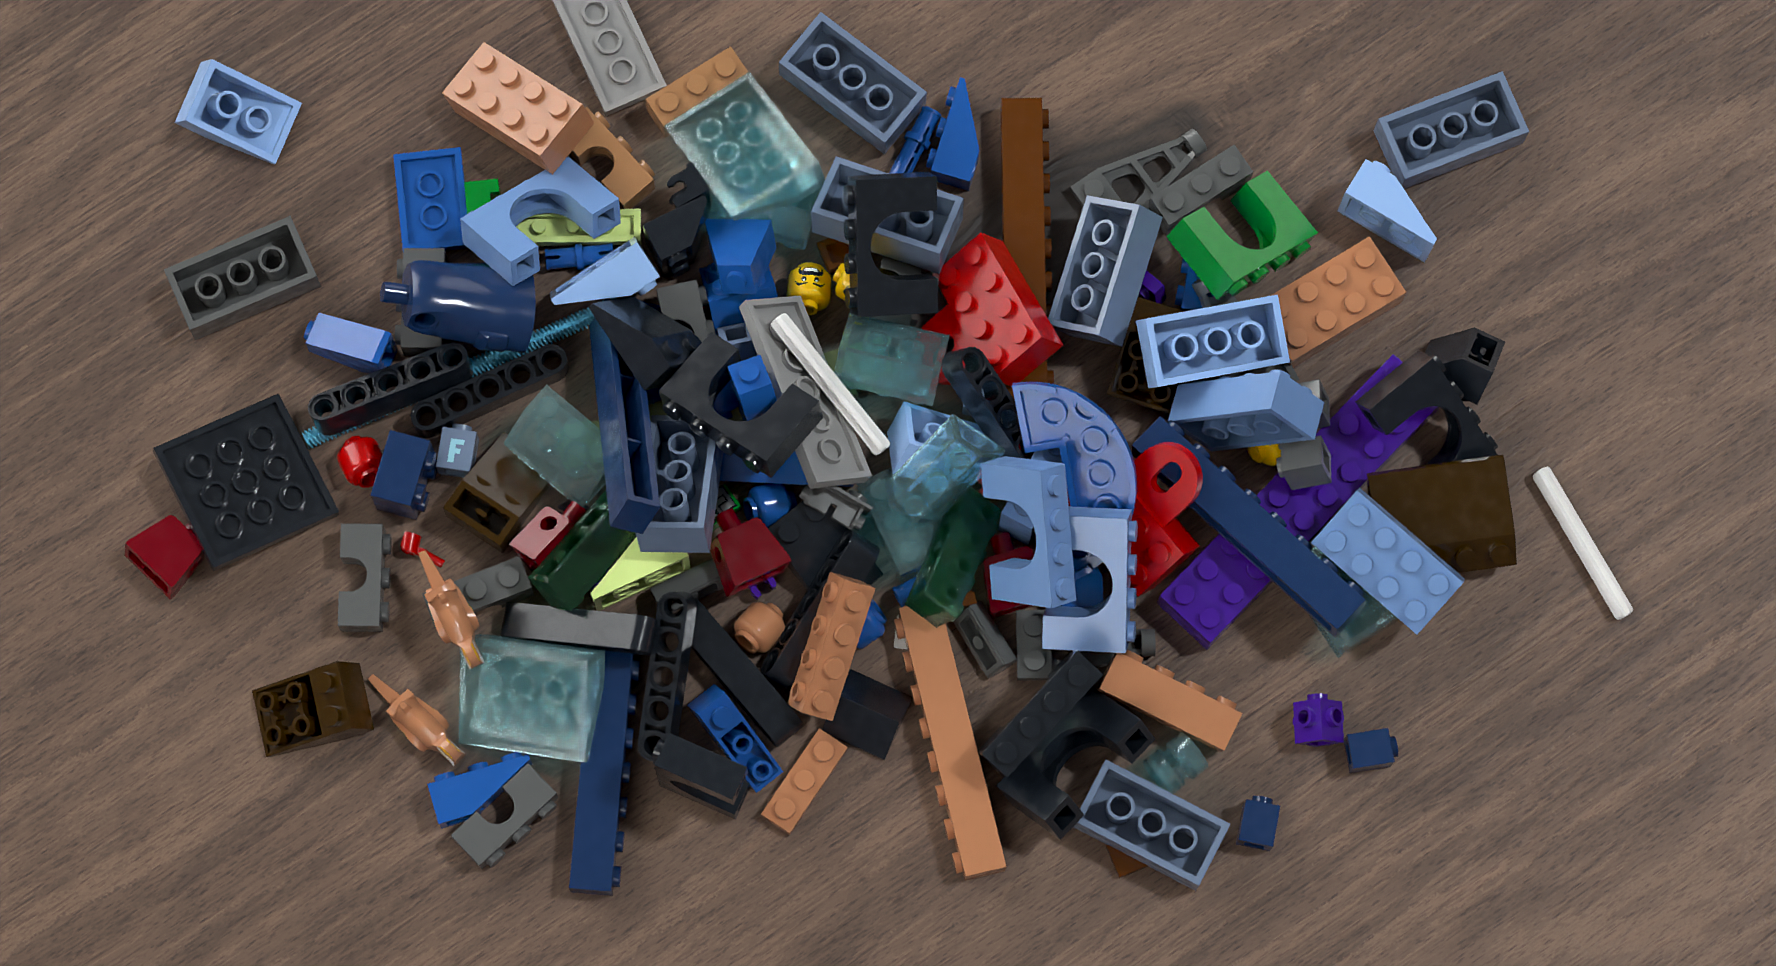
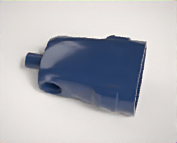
[380,260,536,353]

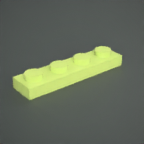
[516,209,641,246]

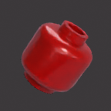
[337,436,383,488]

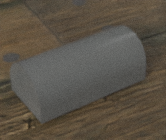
[650,559,723,612]
[953,601,1017,679]

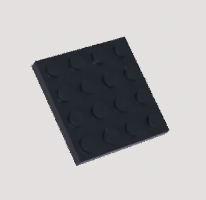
[153,393,339,572]

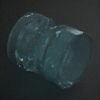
[1143,732,1209,794]

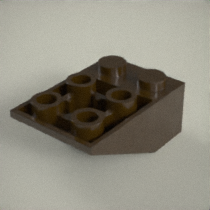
[1106,297,1185,414]
[443,432,561,553]
[252,661,374,757]

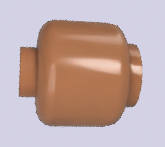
[734,602,785,653]

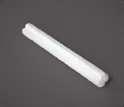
[771,313,890,456]
[1533,466,1633,620]

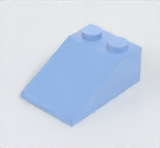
[175,59,302,164]
[1338,159,1437,263]
[550,236,660,305]
[887,401,1000,483]

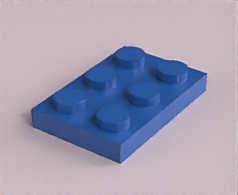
[393,147,468,251]

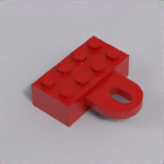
[912,233,1063,386]
[1067,442,1203,597]

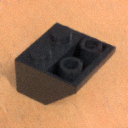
[1425,327,1505,405]

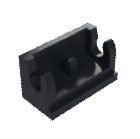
[667,161,711,210]

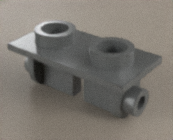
[799,481,873,531]

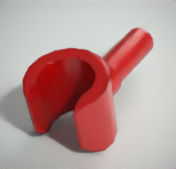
[400,532,445,568]

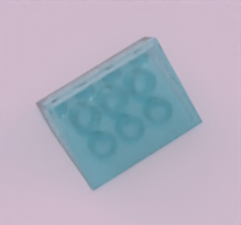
[664,72,825,221]
[459,633,605,762]

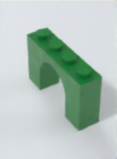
[1167,171,1318,300]

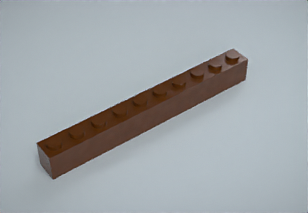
[1000,98,1054,400]

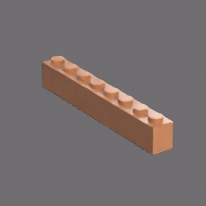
[894,599,1007,881]

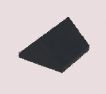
[822,669,913,761]

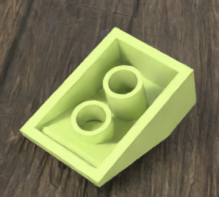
[591,537,691,611]

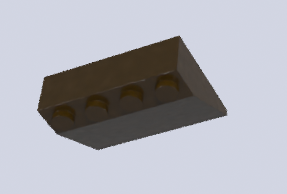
[1366,454,1517,573]

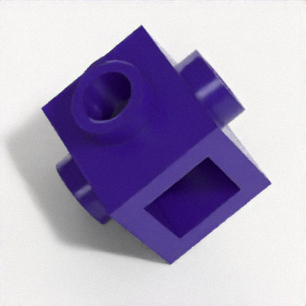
[1293,693,1344,747]

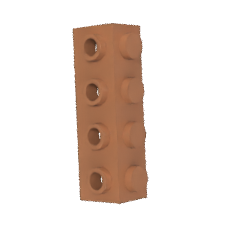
[787,572,876,721]
[1097,650,1243,752]

